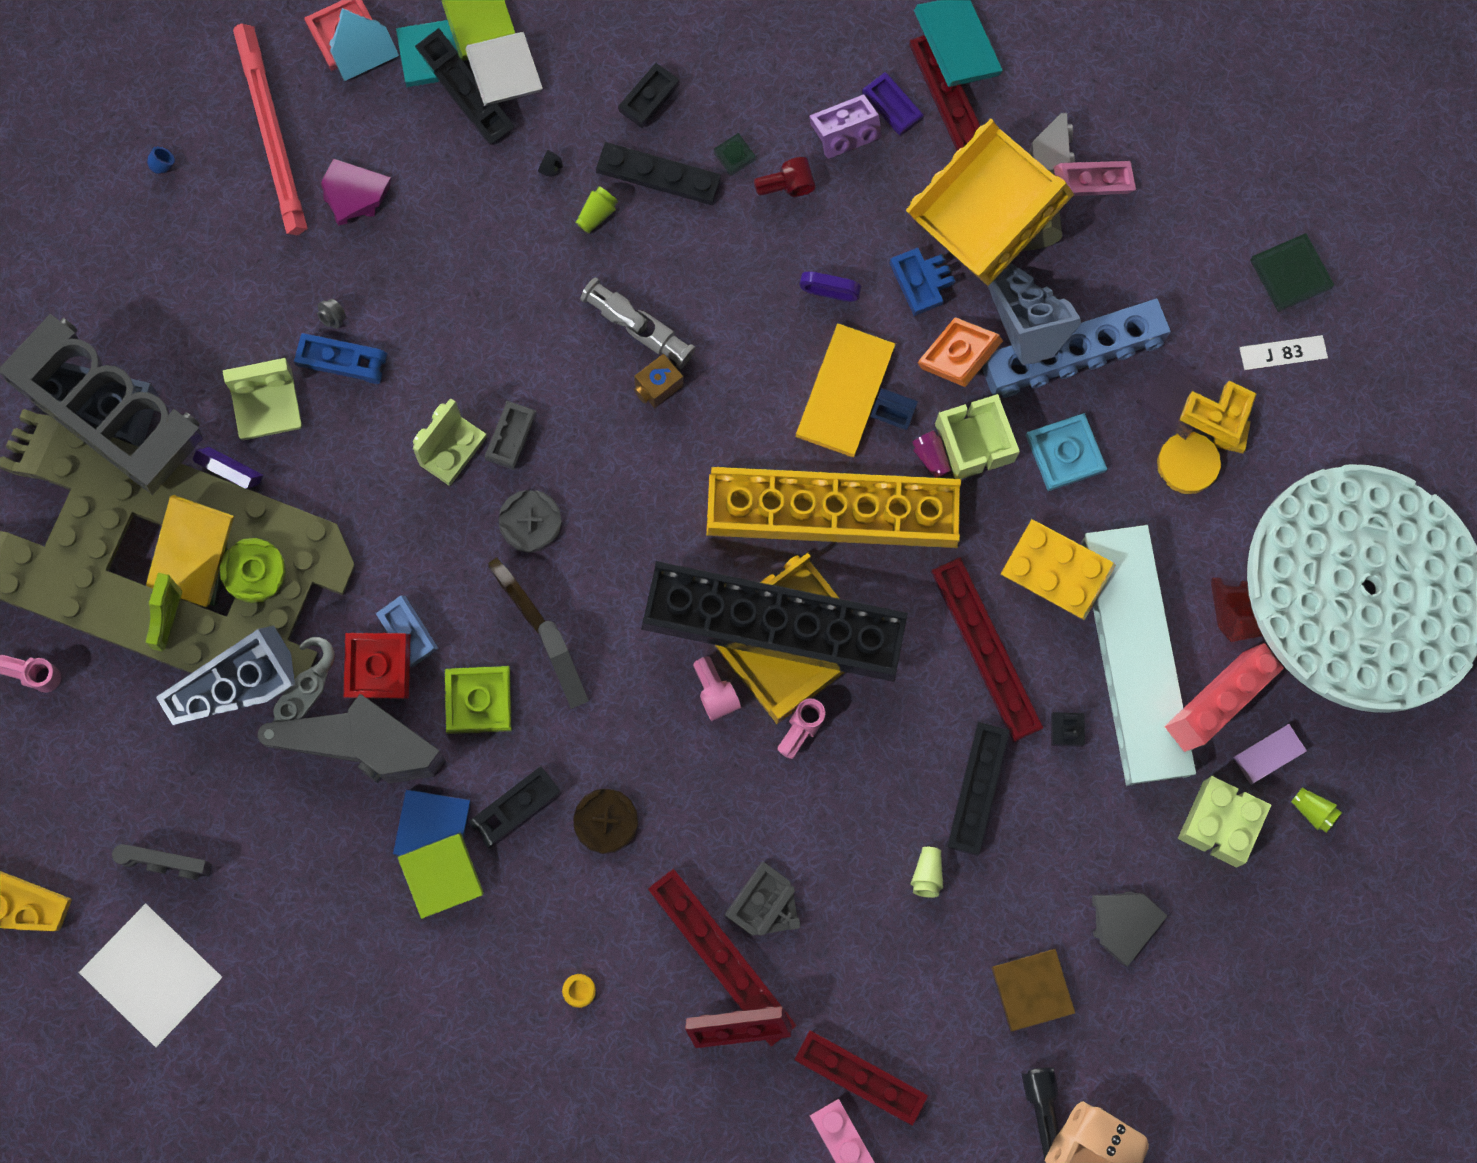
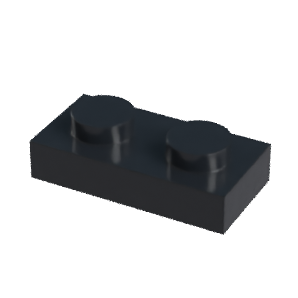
[618,63,680,128]

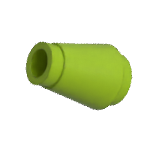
[575,187,618,234]
[1291,787,1342,833]

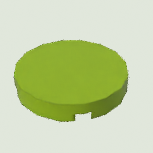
[220,538,286,603]

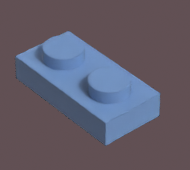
[376,595,439,667]

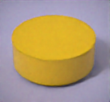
[562,974,596,1008]

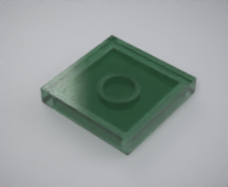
[1250,233,1334,312]

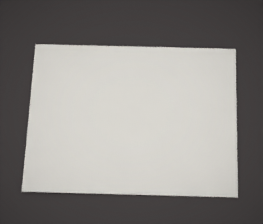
[79,903,222,1047]

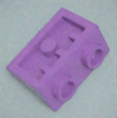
[809,95,882,159]

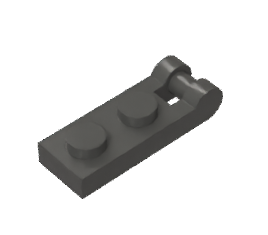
[112,844,212,881]

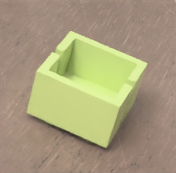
[935,394,1020,479]
[1178,776,1271,868]

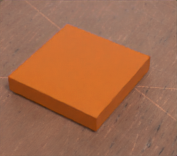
[917,317,1003,387]

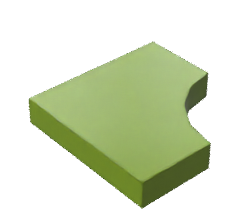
[145,573,182,652]

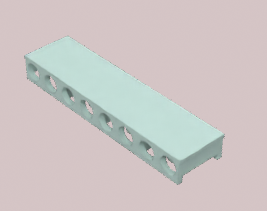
[1081,525,1196,786]

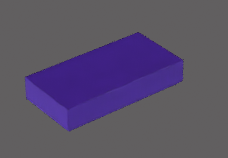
[862,72,924,136]
[192,447,263,489]

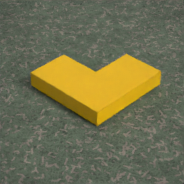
[1180,381,1257,447]

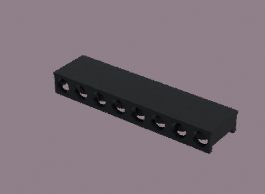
[641,561,908,682]

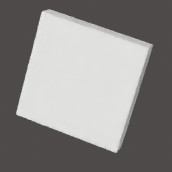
[465,32,543,106]

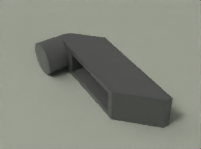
[538,621,589,709]

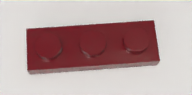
[685,1007,792,1048]

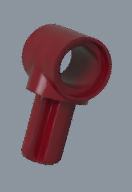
[754,157,816,197]

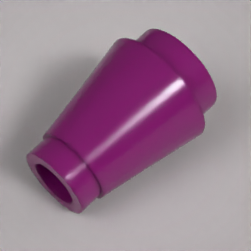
[912,430,951,478]

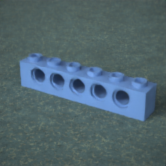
[982,298,1171,398]

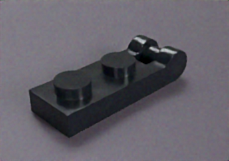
[469,766,561,849]

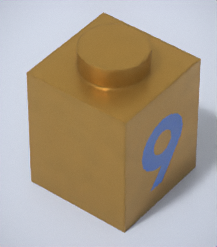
[634,353,683,408]

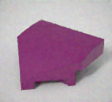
[322,159,391,226]

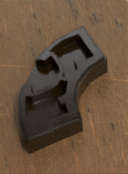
[488,557,545,633]

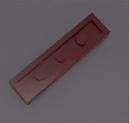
[794,1030,928,1126]

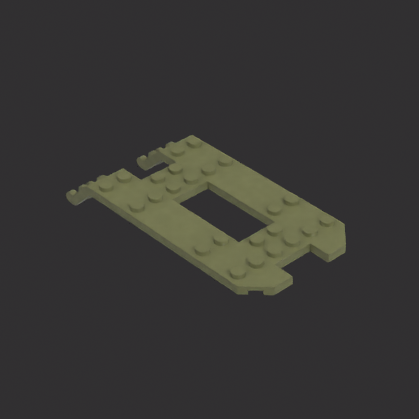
[0,409,355,680]

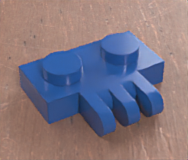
[889,248,956,316]

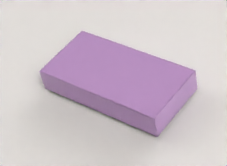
[1233,724,1306,785]

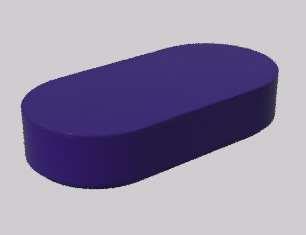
[799,272,862,302]

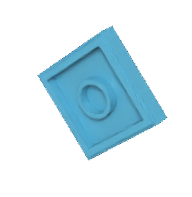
[1026,413,1107,491]

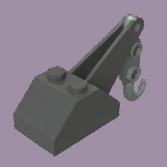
[257,637,446,784]

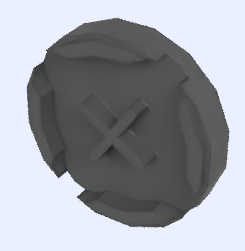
[499,490,562,553]

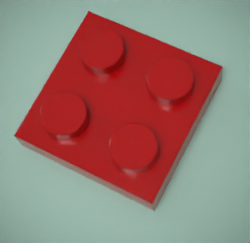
[344,633,411,699]

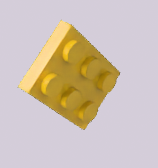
[1001,519,1116,621]

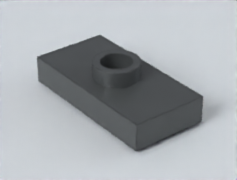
[485,401,537,470]

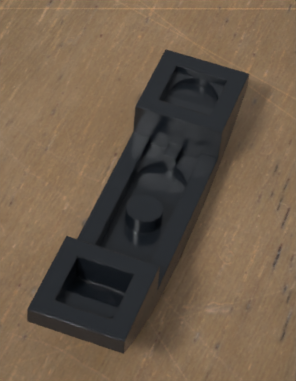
[415,28,515,145]

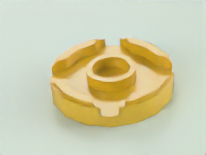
[1157,432,1221,494]

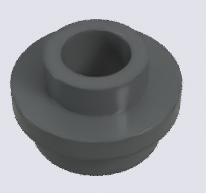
[317,299,346,329]

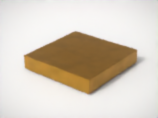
[991,949,1075,1032]

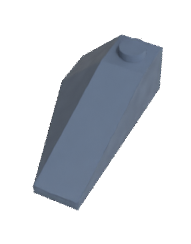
[156,626,295,725]

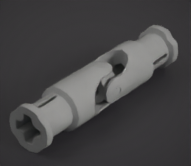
[580,277,696,370]

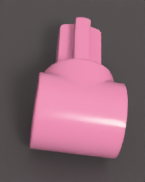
[0,655,61,693]
[693,656,741,721]
[778,698,825,759]

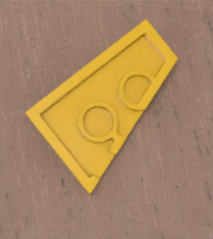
[0,871,72,931]

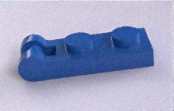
[294,333,388,384]

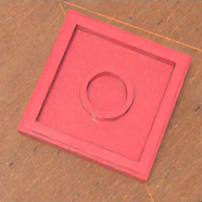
[304,0,373,71]

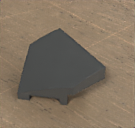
[724,862,800,935]
[1092,892,1167,967]

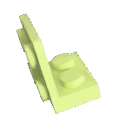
[223,358,302,440]
[413,398,487,486]

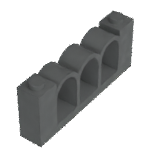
[0,314,203,495]

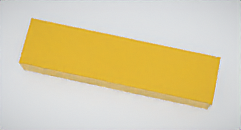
[706,467,961,548]

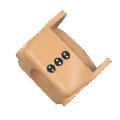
[1044,1101,1149,1163]

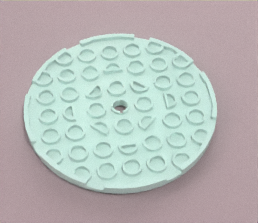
[1247,464,1477,712]

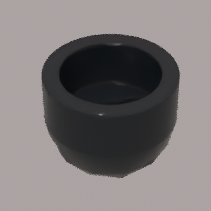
[538,150,563,177]

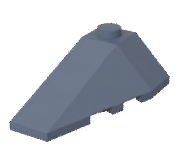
[988,264,1081,365]

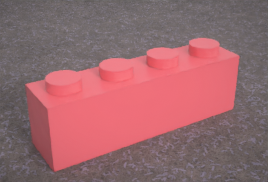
[1164,643,1284,752]

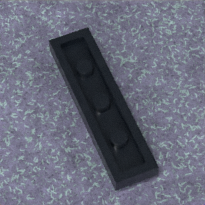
[596,142,721,206]
[946,722,1010,856]

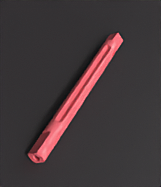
[233,23,308,235]

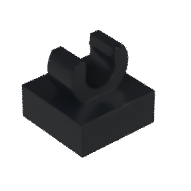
[1051,712,1085,747]

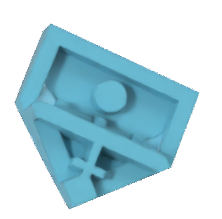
[329,8,399,81]

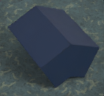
[871,388,918,430]

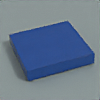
[393,790,471,856]

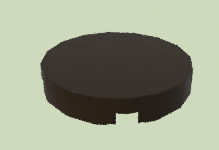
[573,789,638,854]

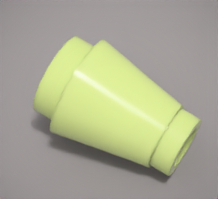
[911,847,943,898]

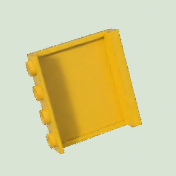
[906,118,1074,286]
[715,553,845,724]

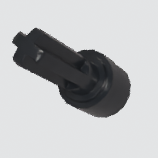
[1021,1067,1059,1163]

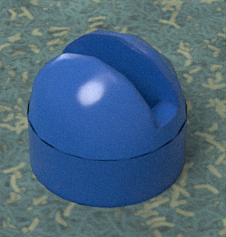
[147,146,175,174]

